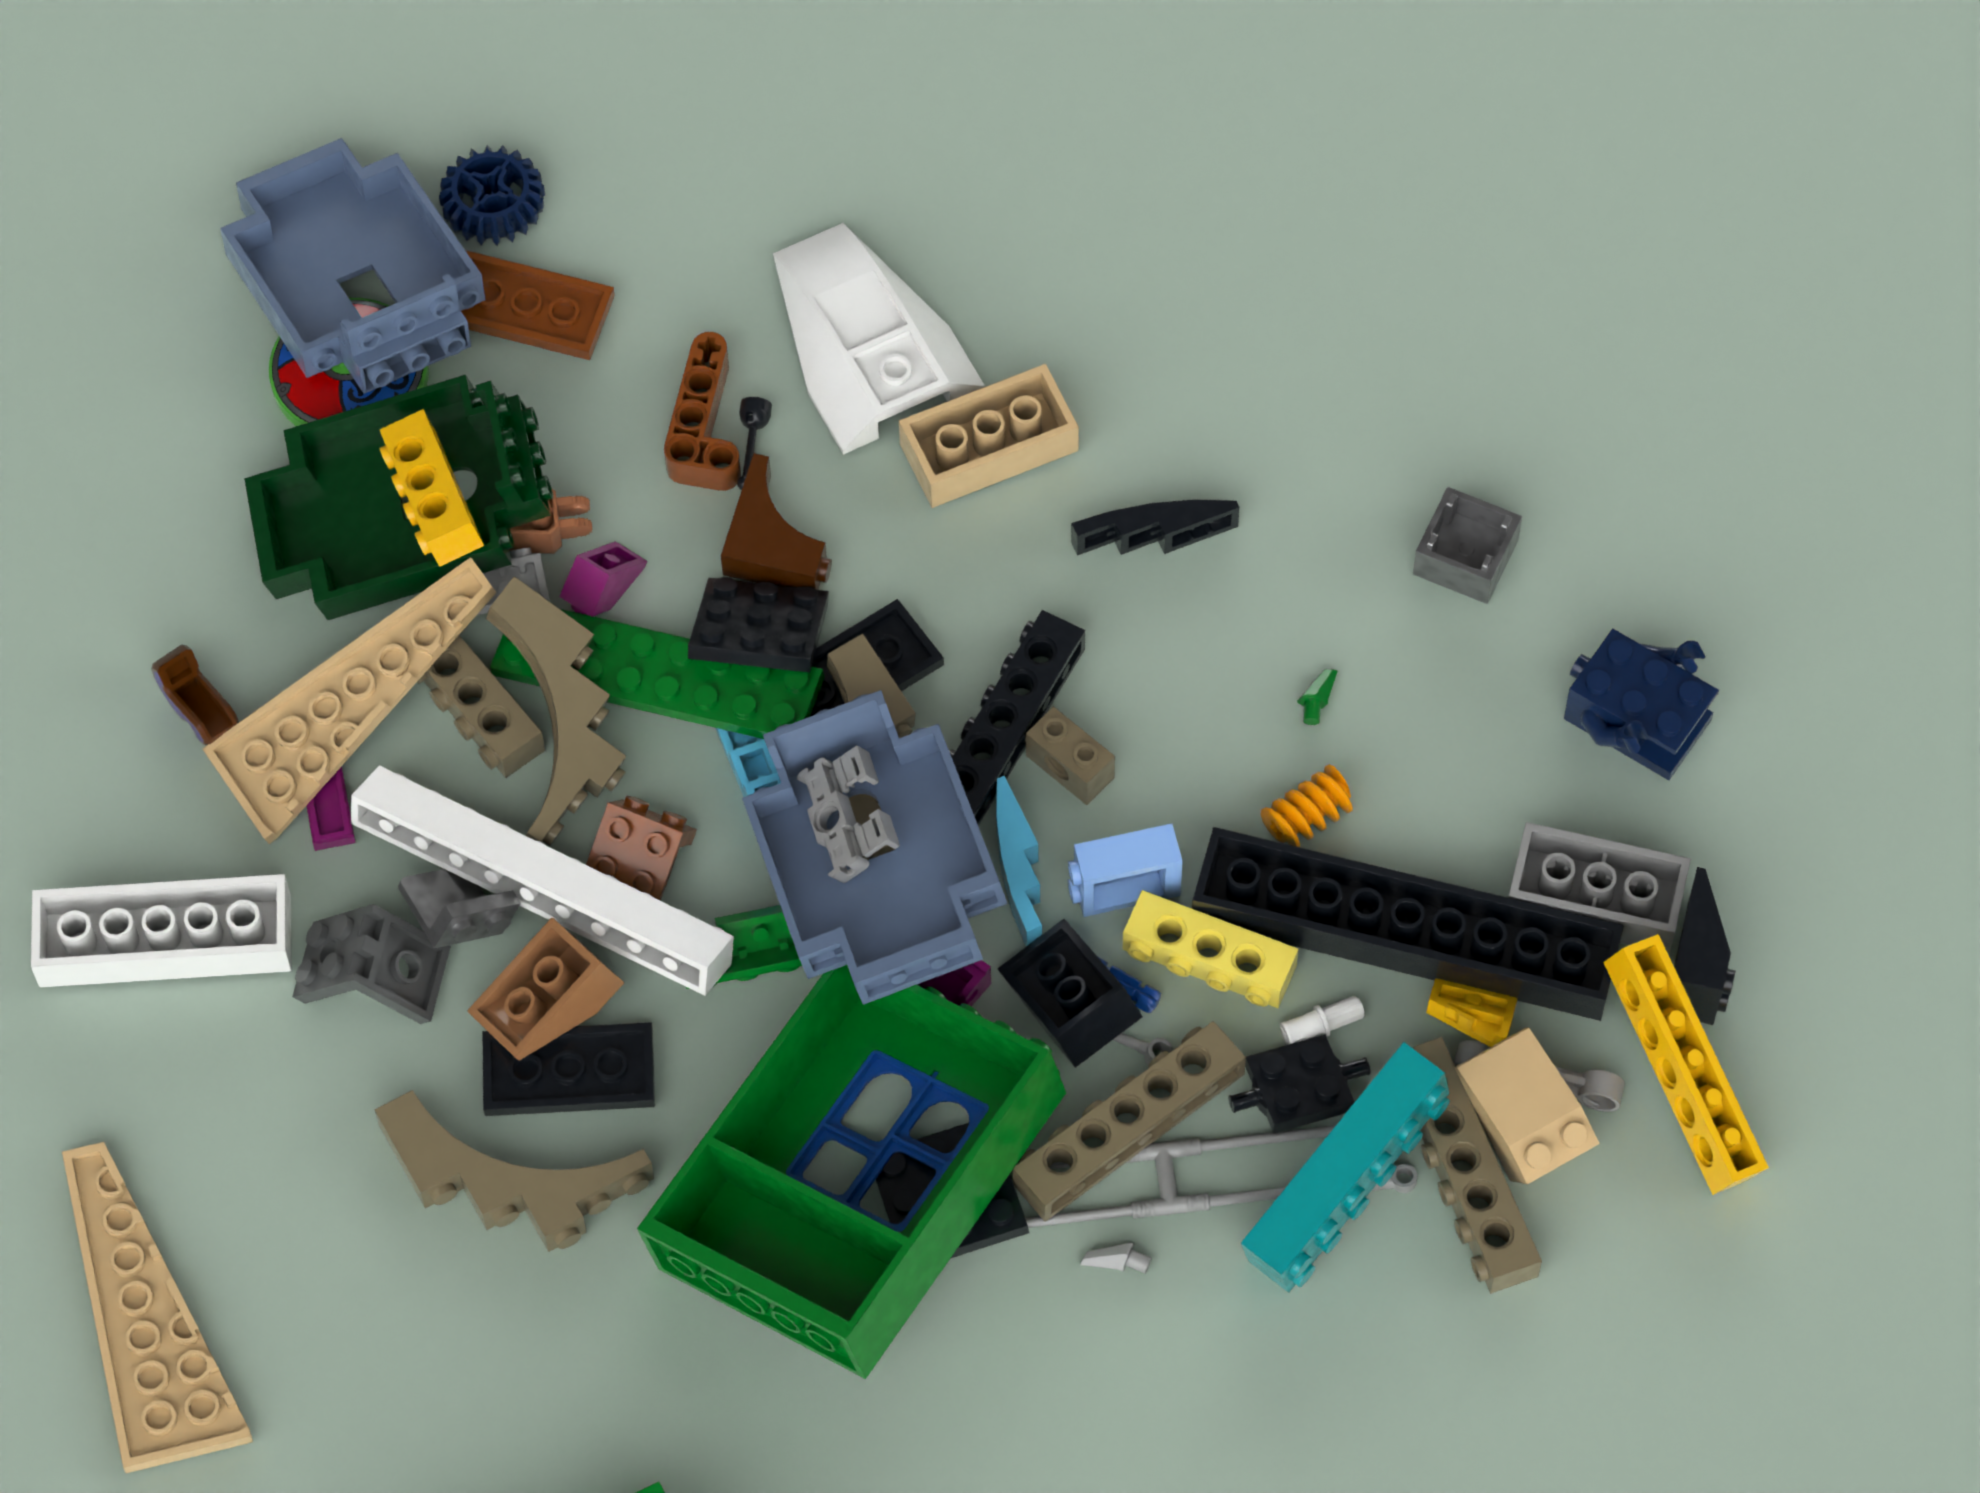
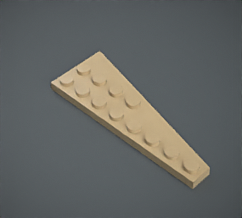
[202,557,496,844]
[62,1142,253,1473]

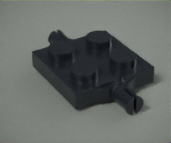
[1228,1035,1371,1134]

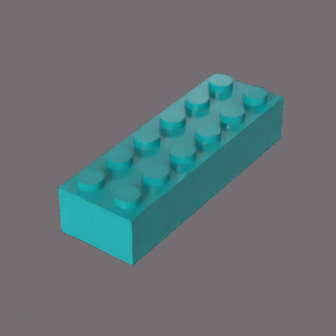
[1241,1042,1450,1293]

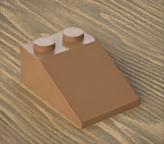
[467,917,625,1061]

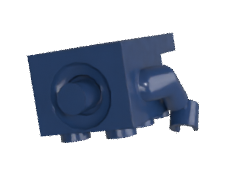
[1564,628,1719,780]

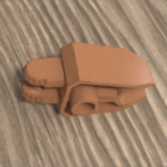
[509,489,593,554]

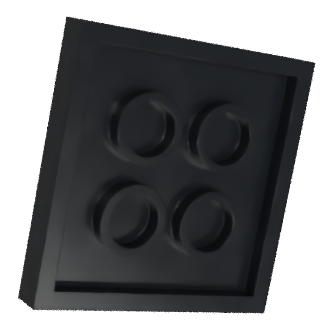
[688,577,829,673]
[876,1123,1029,1259]

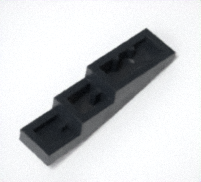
[1071,499,1239,556]

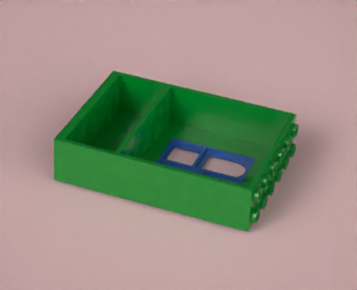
[637,965,1066,1379]

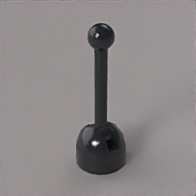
[737,397,772,490]

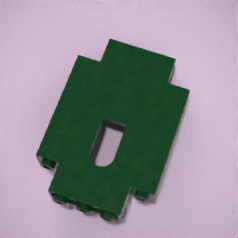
[244,374,553,620]

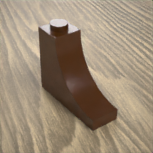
[721,453,832,590]

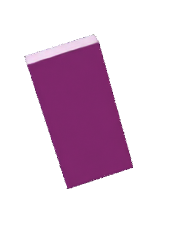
[306,766,356,851]

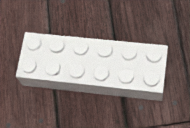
[31,874,292,987]

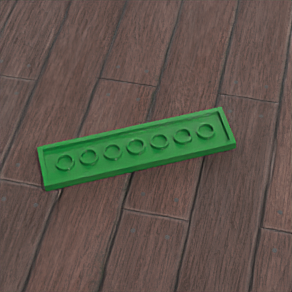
[490,609,825,739]

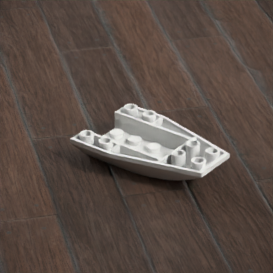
[773,223,985,455]

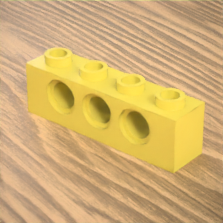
[1122,890,1299,1008]

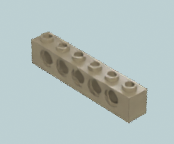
[1013,1021,1246,1222]
[1412,1037,1542,1294]

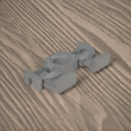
[797,745,900,883]

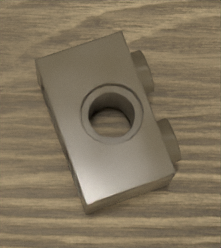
[1026,706,1115,805]

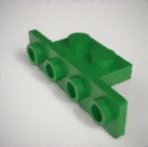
[685,905,802,989]

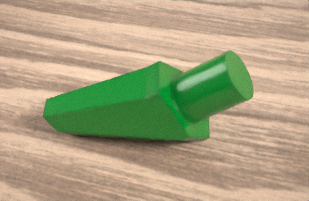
[1297,669,1338,725]

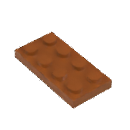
[461,250,615,360]

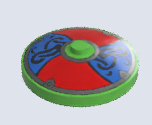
[269,297,429,426]

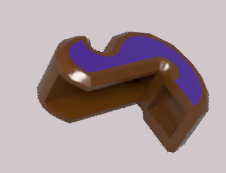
[151,645,239,745]

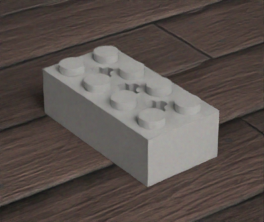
[1508,822,1691,954]

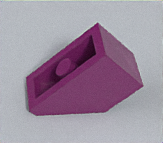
[559,541,648,617]

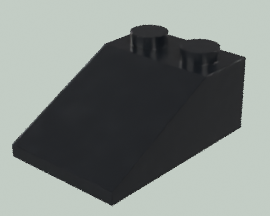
[1674,867,1736,1025]
[998,919,1143,1068]

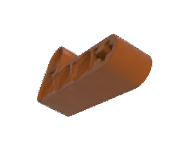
[664,332,741,491]

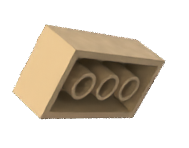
[899,364,1079,508]

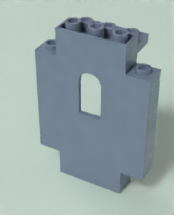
[220,138,485,394]
[742,690,1008,1005]

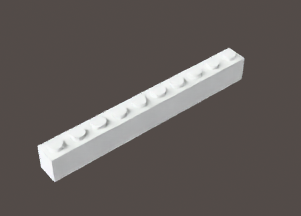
[351,765,734,996]

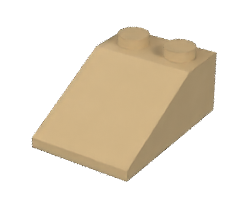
[1454,1027,1600,1184]

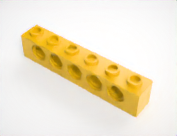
[1603,934,1769,1195]

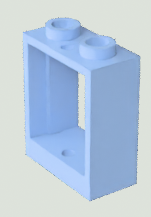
[1068,824,1183,917]

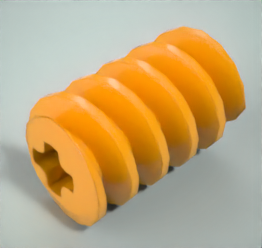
[1260,764,1353,847]

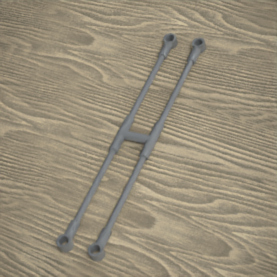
[1010,1125,1417,1228]

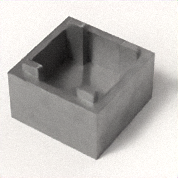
[1413,487,1522,604]

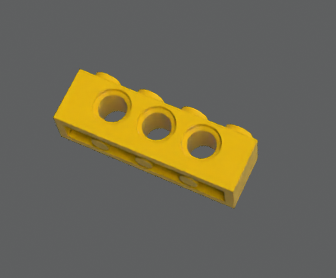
[379,409,484,567]

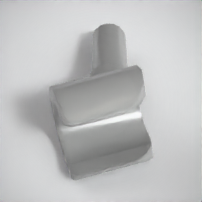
[1113,1033,1172,1065]

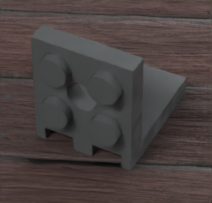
[292,904,451,1024]

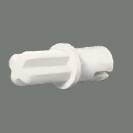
[1280,996,1365,1045]

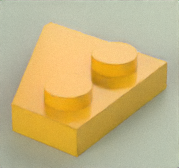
[1426,978,1518,1047]

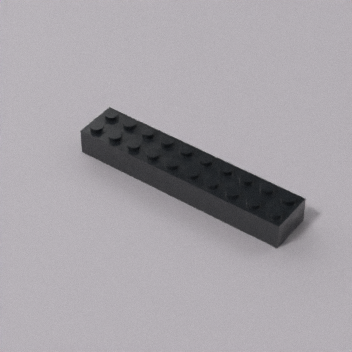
[1192,827,1624,1021]

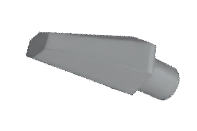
[1080,1243,1152,1274]

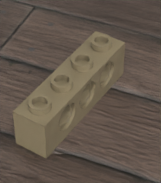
[417,635,546,778]

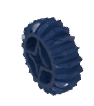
[439,145,545,246]

